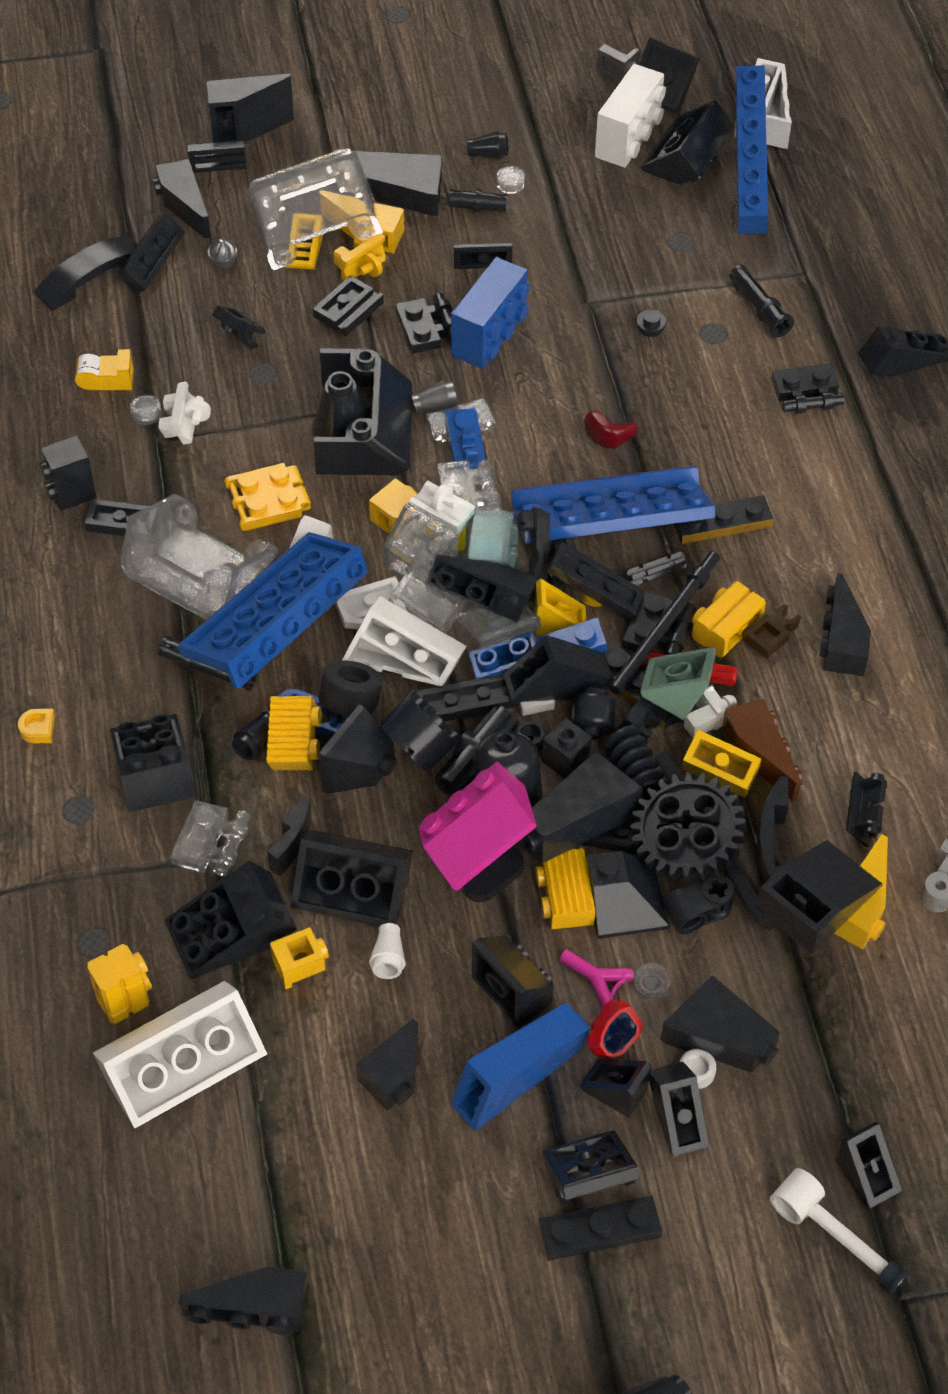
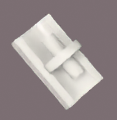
[158,381,211,445]
[409,481,476,537]

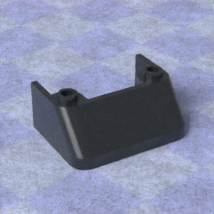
[313,348,413,476]

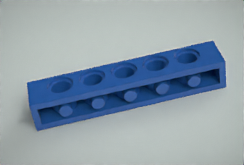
[736,65,768,234]

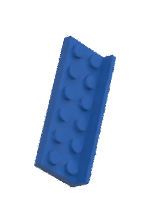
[511,466,715,543]
[177,532,368,689]

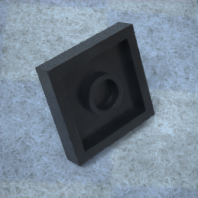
[639,37,700,111]

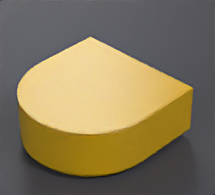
[18,709,55,743]

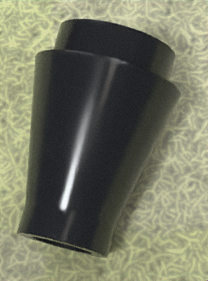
[467,131,509,159]
[232,712,270,760]

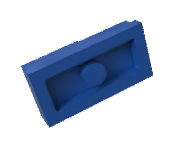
[444,407,486,472]

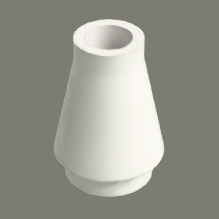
[369,923,406,979]

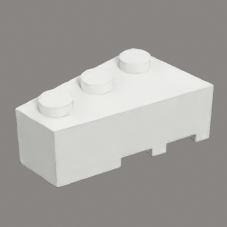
[734,58,791,149]
[342,596,467,686]

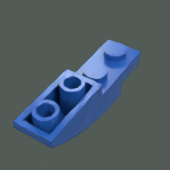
[469,617,609,679]

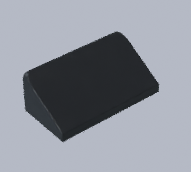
[453,243,513,269]

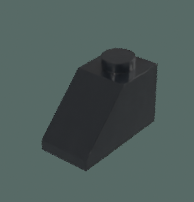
[356,1018,419,1111]
[649,1062,709,1156]

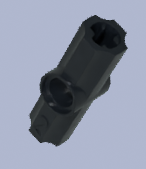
[435,706,518,797]

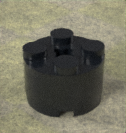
[380,690,462,772]

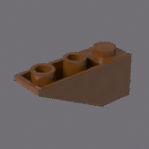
[722,699,803,801]

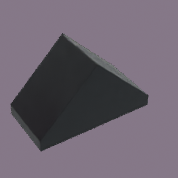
[579,1058,652,1118]
[836,1122,902,1208]

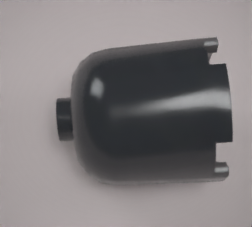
[473,731,543,808]

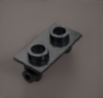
[846,772,887,847]

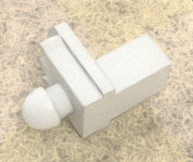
[684,685,737,739]

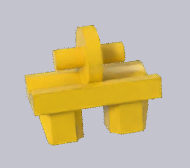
[333,232,386,281]

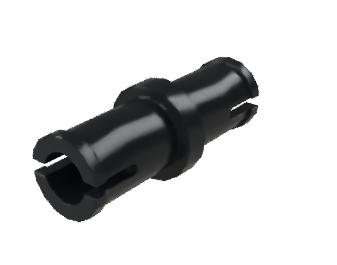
[449,189,507,212]

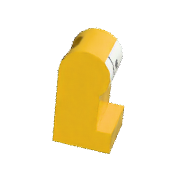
[75,349,134,390]

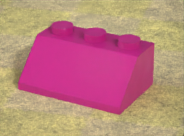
[418,762,537,891]

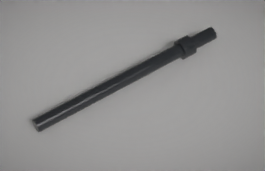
[609,551,720,695]

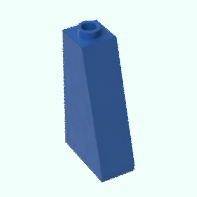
[451,1003,591,1131]

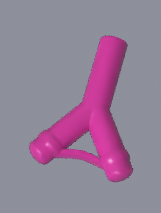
[559,949,634,1007]

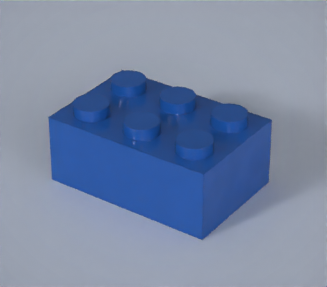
[451,257,530,369]

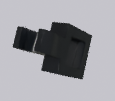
[212,305,266,348]

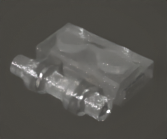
[438,460,502,517]
[170,800,251,876]

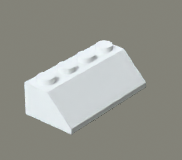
[93,981,267,1128]

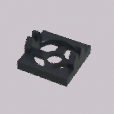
[543,1130,640,1205]

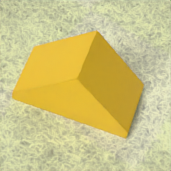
[535,579,587,636]

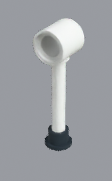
[770,1168,910,1295]

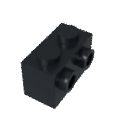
[39,435,97,511]

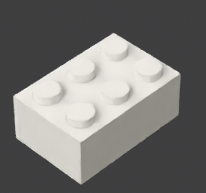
[595,64,666,168]

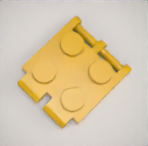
[224,463,311,531]

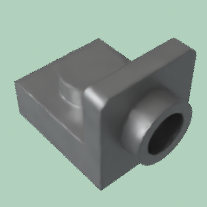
[596,44,640,83]

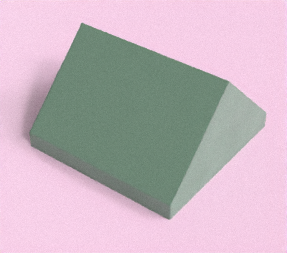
[641,647,716,720]

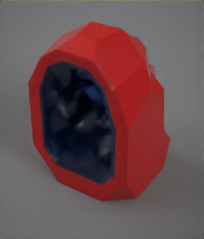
[587,1000,643,1058]

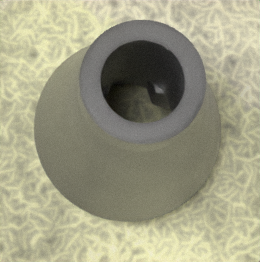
[412,380,459,413]

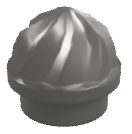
[208,237,237,268]

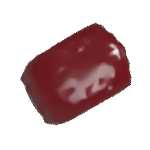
[584,410,638,449]

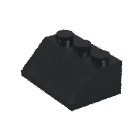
[640,100,735,185]
[290,830,413,926]

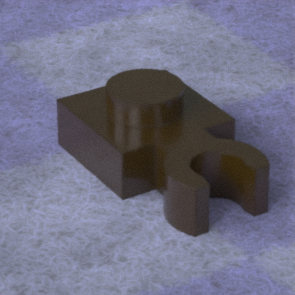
[742,604,801,659]

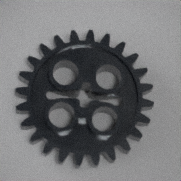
[630,772,747,883]

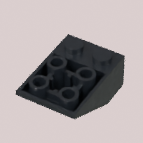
[206,73,294,143]
[110,714,197,812]
[756,840,882,954]
[164,860,297,979]

